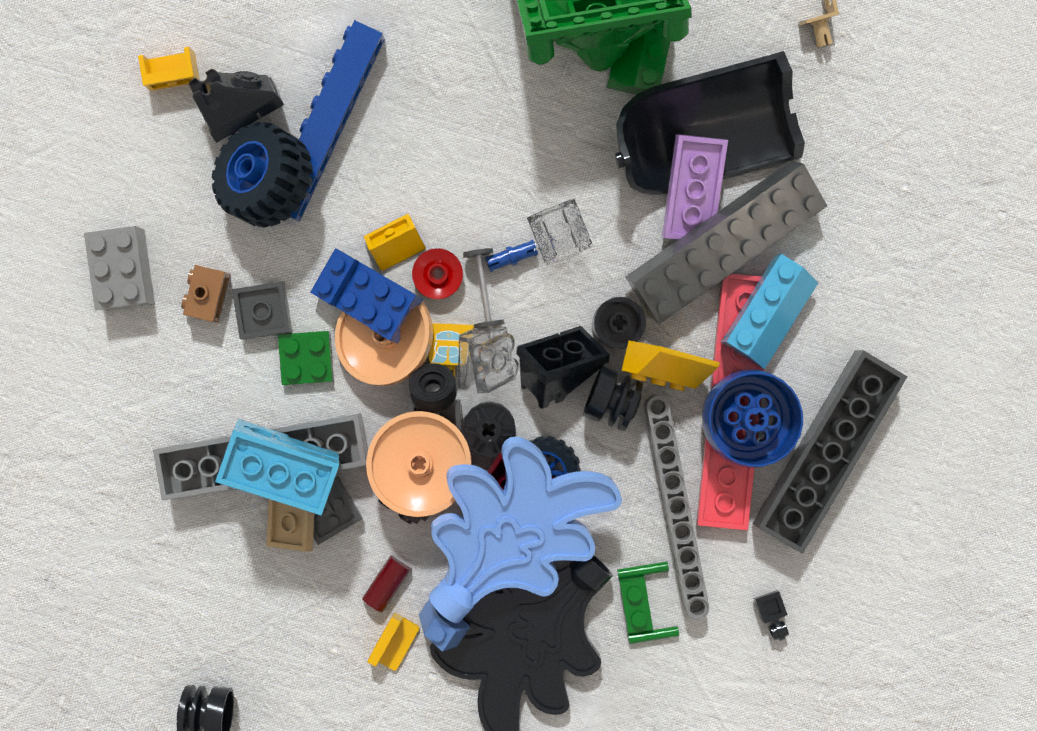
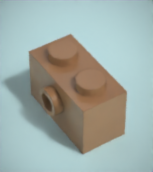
[181,265,230,323]

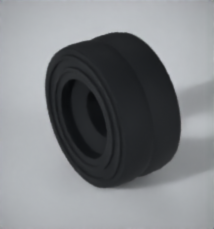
[409,363,457,413]

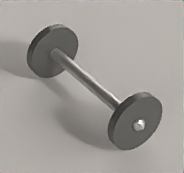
[463,246,505,331]

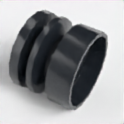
[583,366,643,431]
[462,401,516,457]
[176,685,234,731]

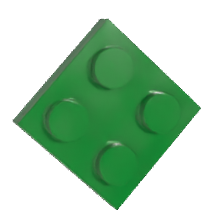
[278,331,334,385]

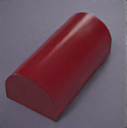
[362,555,412,612]

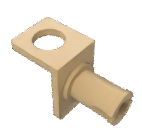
[799,0,839,48]

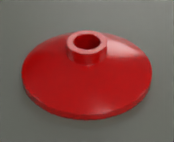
[412,248,463,299]

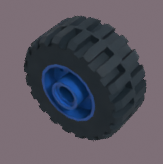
[212,122,313,228]

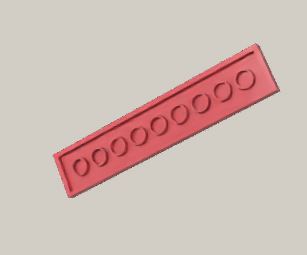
[696,274,765,530]

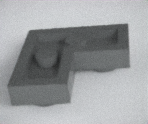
[313,475,363,545]

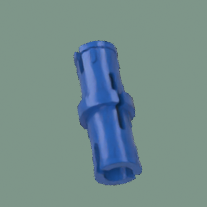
[485,240,538,272]

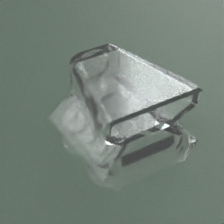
[527,199,594,266]
[458,327,519,394]

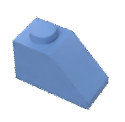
[419,599,470,652]

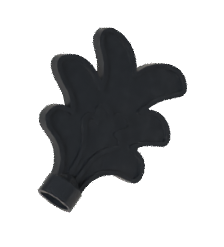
[430,555,613,731]

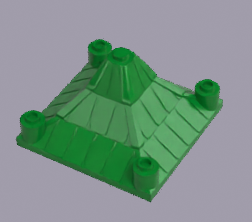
[516,0,692,72]

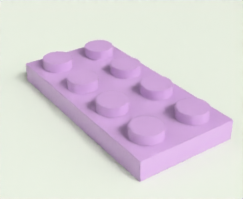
[662,134,728,239]

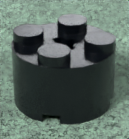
[592,297,646,349]

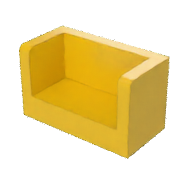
[138,47,200,91]

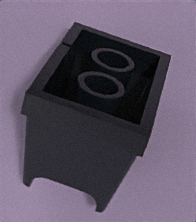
[189,69,284,143]
[516,326,610,409]

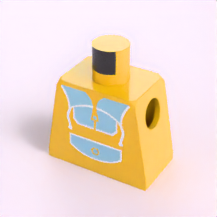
[428,323,474,377]

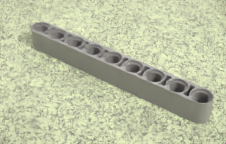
[644,395,709,620]

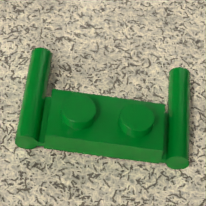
[617,561,679,644]

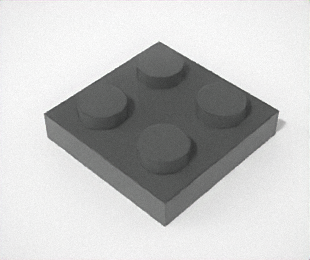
[232,281,292,340]

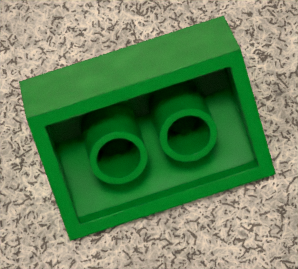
[607,23,671,94]

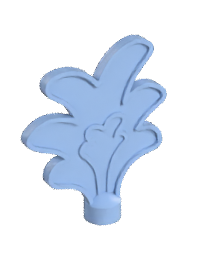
[429,437,622,623]

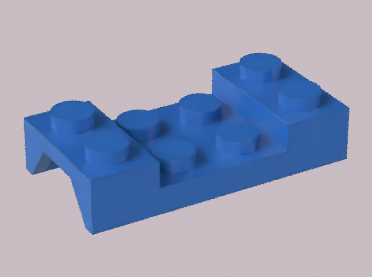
[310,248,423,344]

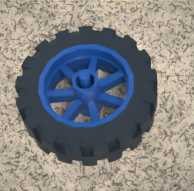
[530,436,581,479]

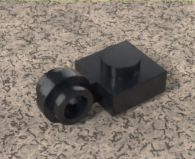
[753,590,789,641]

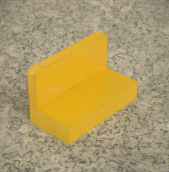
[363,214,426,271]
[367,612,420,671]

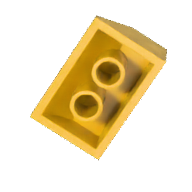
[621,341,720,391]

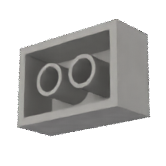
[84,226,155,311]

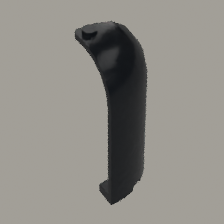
[615,51,805,195]

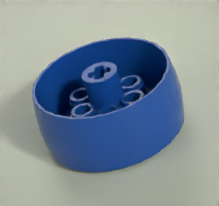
[702,370,803,468]

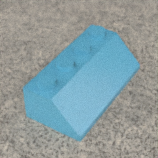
[721,254,818,369]

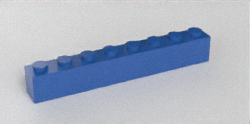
[290,20,385,222]

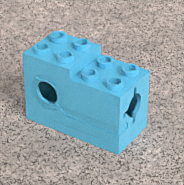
[215,419,340,516]

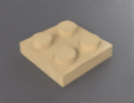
[266,499,314,552]

